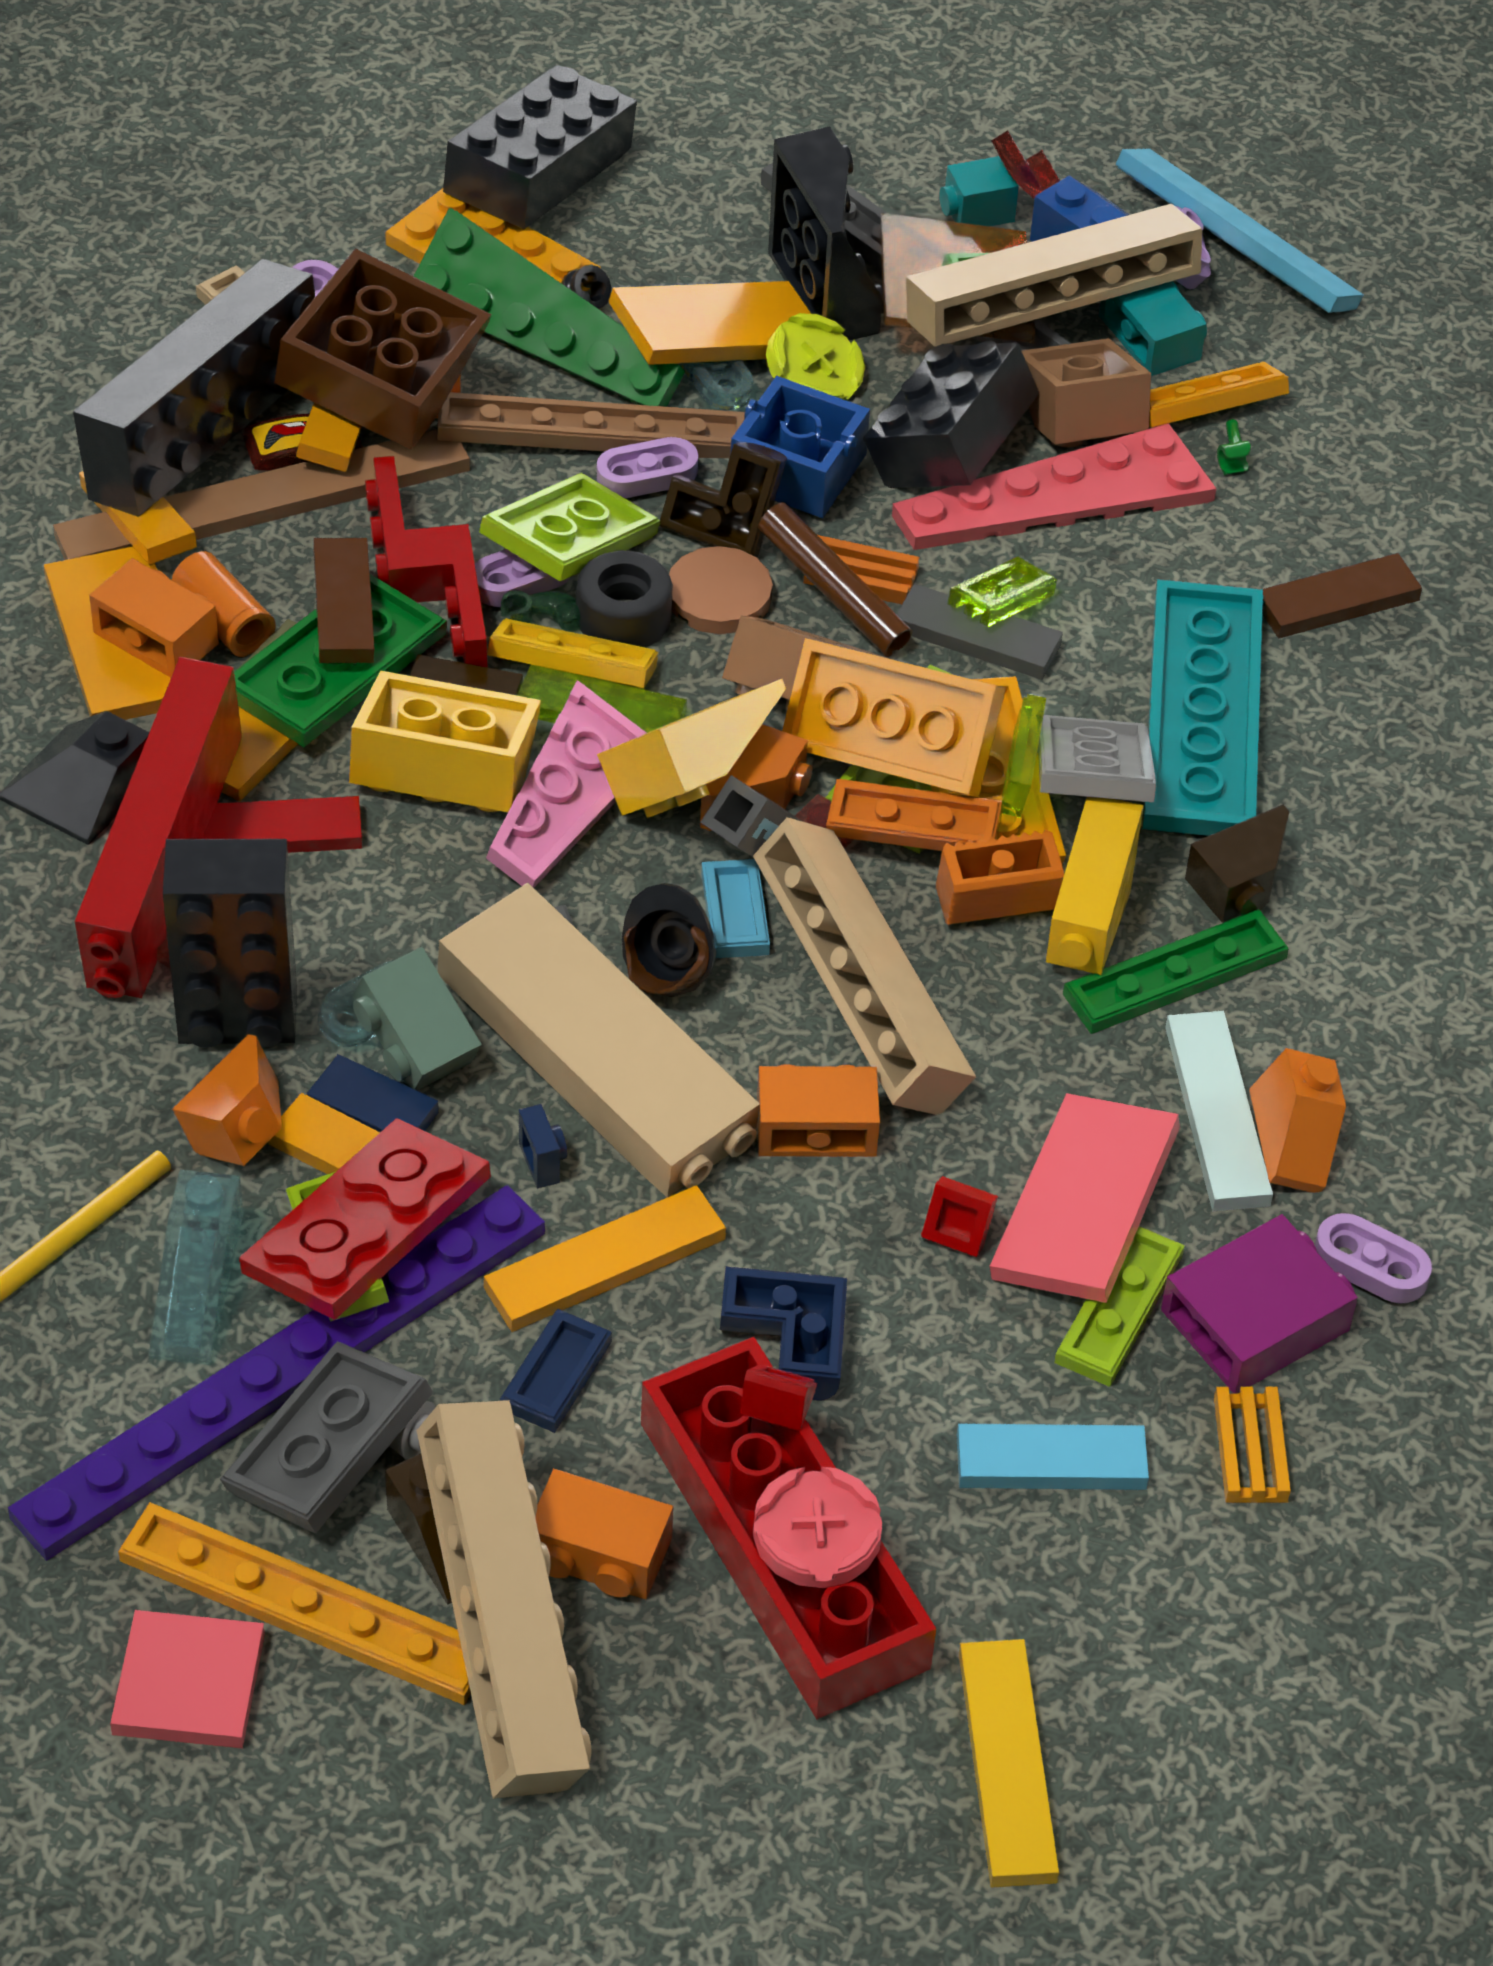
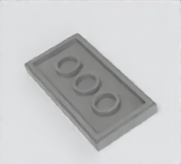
[1037,715,1156,802]

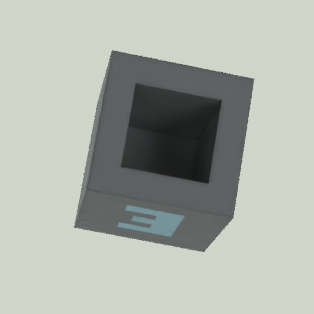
[701,775,803,857]

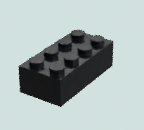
[443,65,637,229]
[163,839,297,1048]

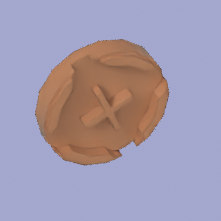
[669,546,773,634]

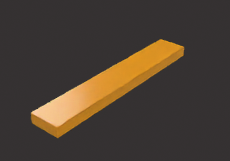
[118,1502,471,1705]

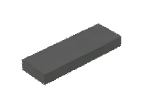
[897,583,1063,680]

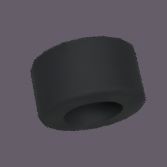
[576,550,673,648]

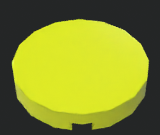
[766,313,865,401]

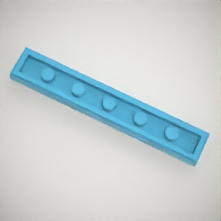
[1116,149,1364,313]

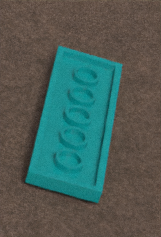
[1143,579,1263,836]

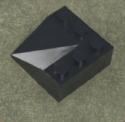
[768,126,886,341]

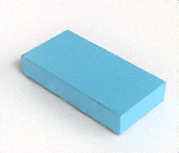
[701,859,770,958]

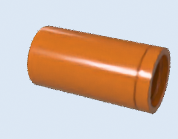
[172,551,276,657]

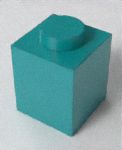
[939,156,1019,232]

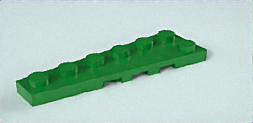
[414,207,685,407]

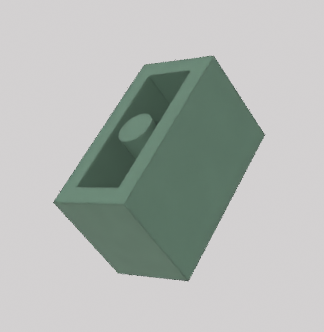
[352,947,482,1091]

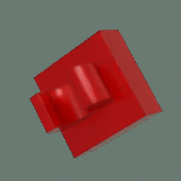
[921,1176,998,1257]

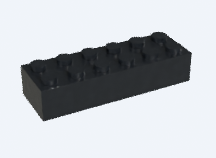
[73,259,315,517]

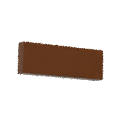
[313,538,374,663]
[1262,553,1422,639]

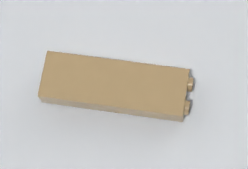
[438,883,760,1197]

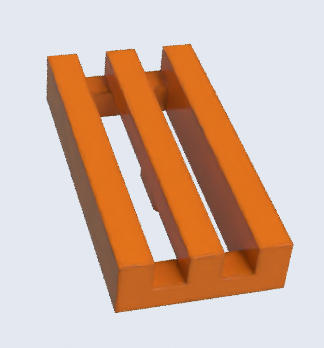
[804,535,919,605]

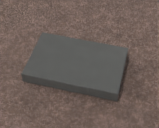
[220,1341,433,1533]

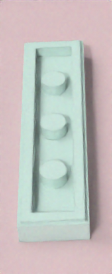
[1165,1011,1273,1212]

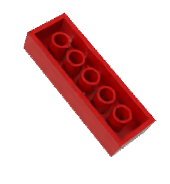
[641,1337,936,1720]

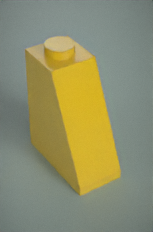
[1046,797,1144,975]

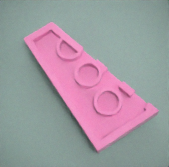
[486,680,646,888]

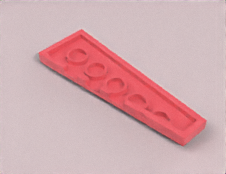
[892,423,1216,550]

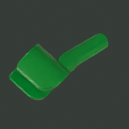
[1217,419,1251,475]

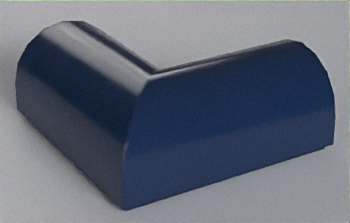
[720,1266,847,1401]

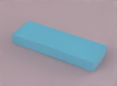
[957,1424,1149,1490]

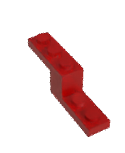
[365,456,488,668]

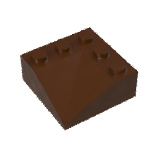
[274,248,491,450]

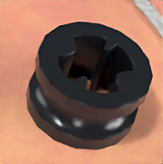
[561,265,612,309]

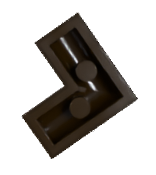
[659,442,787,558]

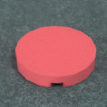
[753,1467,882,1588]

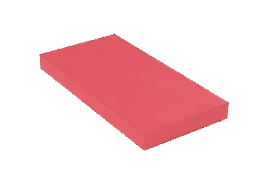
[990,1093,1180,1303]

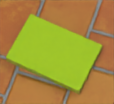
[479,472,661,582]

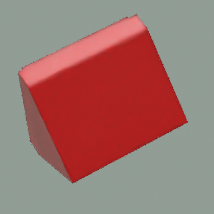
[740,1364,817,1431]

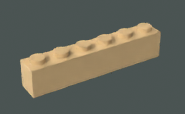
[906,204,1202,347]
[753,817,976,1115]
[416,1400,591,1799]

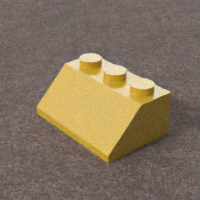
[349,671,541,813]

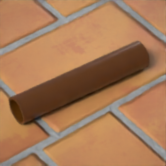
[758,502,913,657]

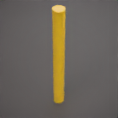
[0,1150,171,1303]

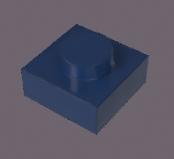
[519,1104,568,1189]

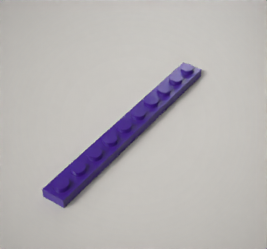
[8,1185,545,1561]

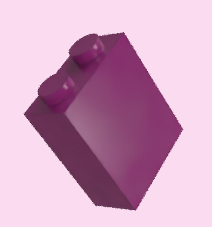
[1161,1214,1358,1393]

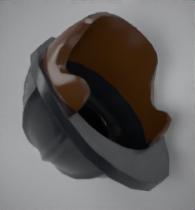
[622,883,716,997]

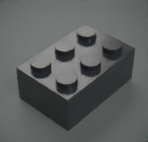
[863,341,1039,488]

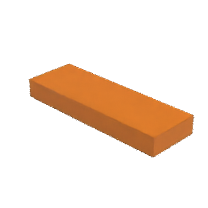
[826,779,1003,851]

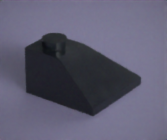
[0,711,149,845]

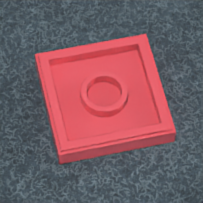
[110,1610,265,1749]

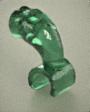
[501,590,580,632]

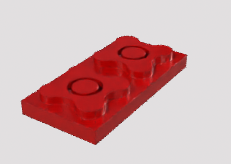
[239,1118,491,1320]

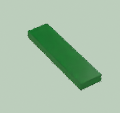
[1063,909,1289,1034]

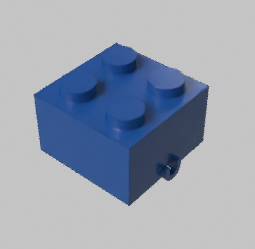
[730,376,870,518]

